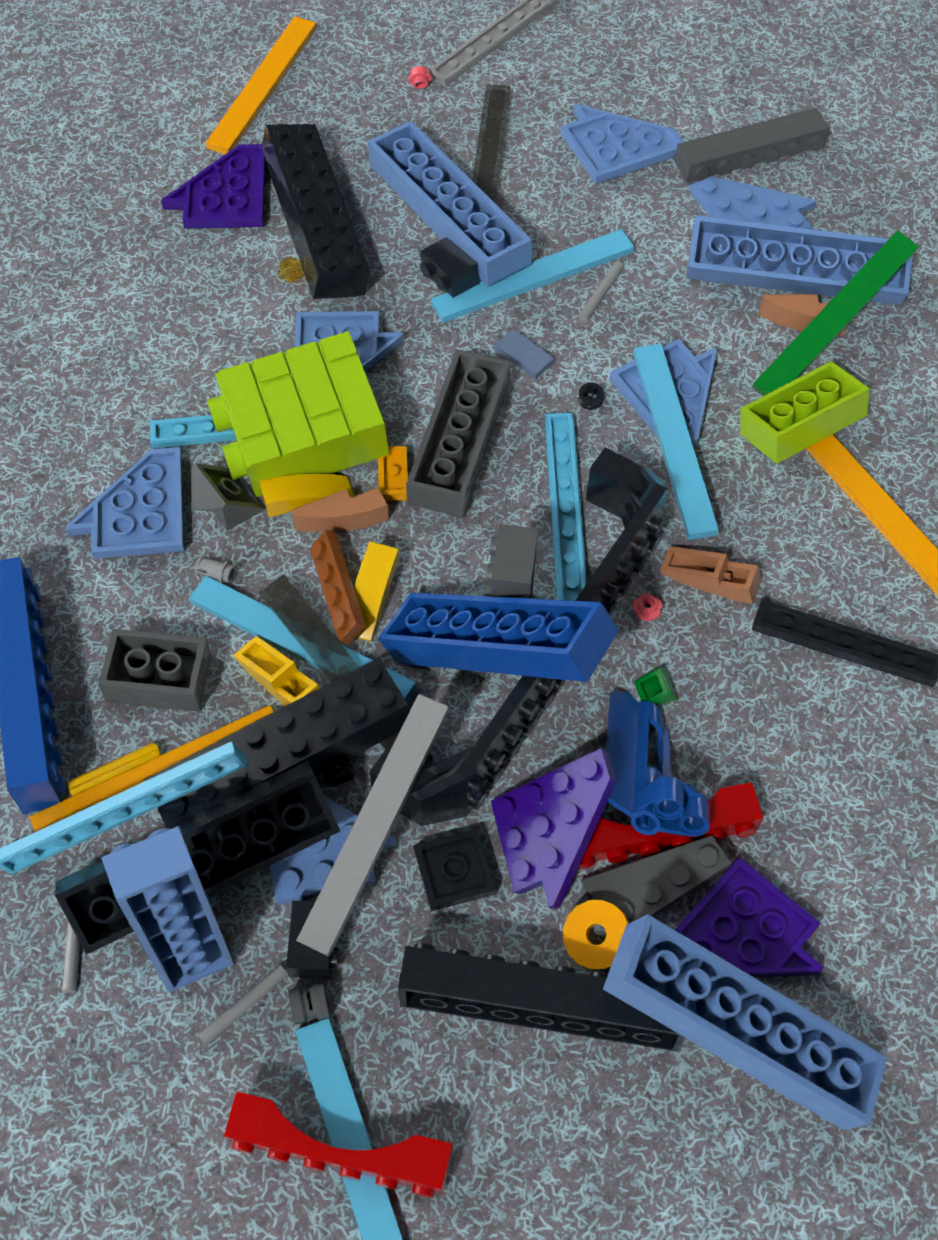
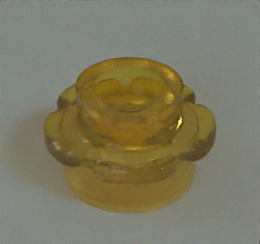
[278,257,304,283]

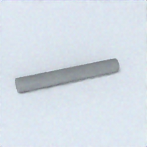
[578,260,624,322]
[62,922,80,993]
[197,964,288,1046]

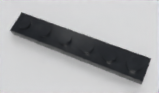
[752,599,938,687]

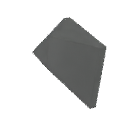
[191,463,266,531]

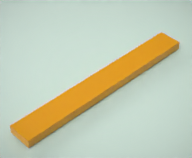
[205,16,317,154]
[806,434,938,596]
[29,705,274,832]

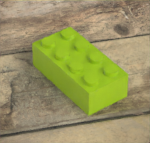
[740,361,870,464]

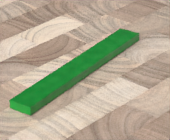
[752,230,919,396]

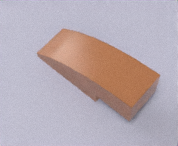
[758,294,847,336]
[291,487,389,532]
[660,546,761,604]

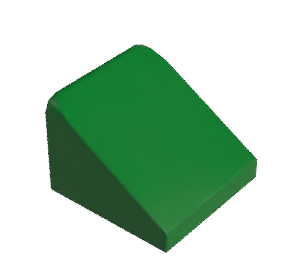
[634,667,679,705]

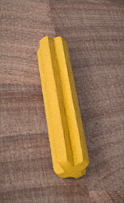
[67,742,161,797]

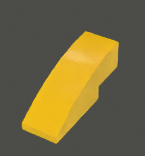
[259,473,354,518]
[354,541,399,642]
[233,636,320,706]

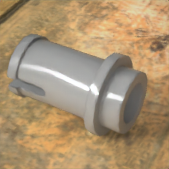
[195,556,236,585]

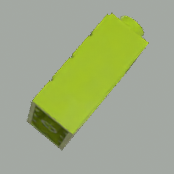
[206,331,389,497]

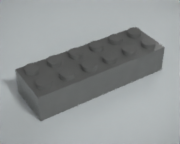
[406,349,511,518]

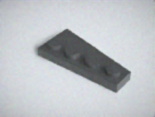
[581,836,731,923]

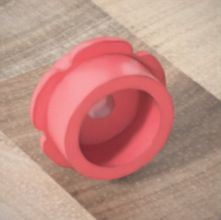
[408,66,433,88]
[632,593,663,621]

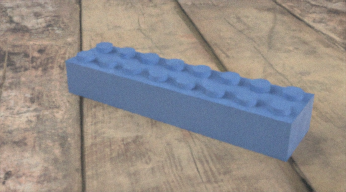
[368,121,532,286]
[686,215,913,305]
[101,826,234,993]
[603,914,887,1130]

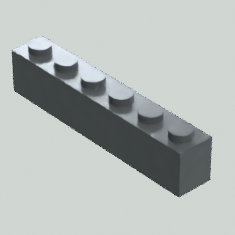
[674,108,830,182]

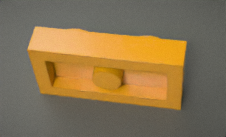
[378,446,408,501]

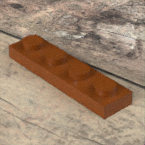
[310,530,366,644]

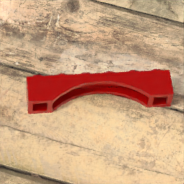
[578,782,764,870]
[223,1091,453,1199]

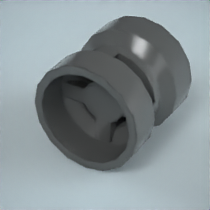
[288,983,329,1025]

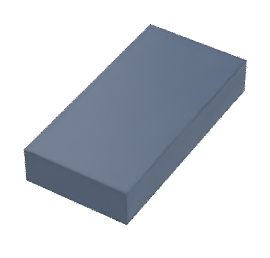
[494,329,554,380]

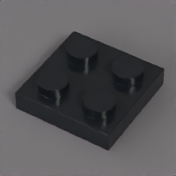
[413,829,496,912]

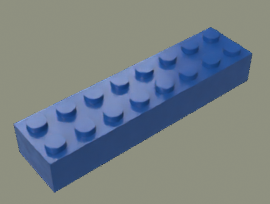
[0,557,67,814]
[378,593,619,682]

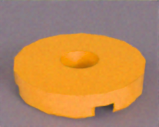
[563,900,630,970]

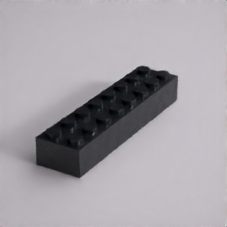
[262,124,371,299]
[144,658,410,828]
[55,761,341,955]
[398,943,685,1052]

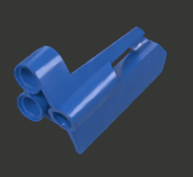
[606,691,710,836]

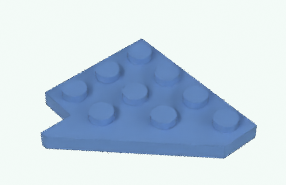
[561,104,684,184]
[689,176,816,229]
[295,311,402,372]
[609,339,717,447]
[66,447,184,559]
[270,796,397,905]

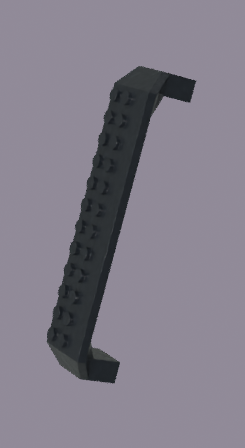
[370,447,668,826]

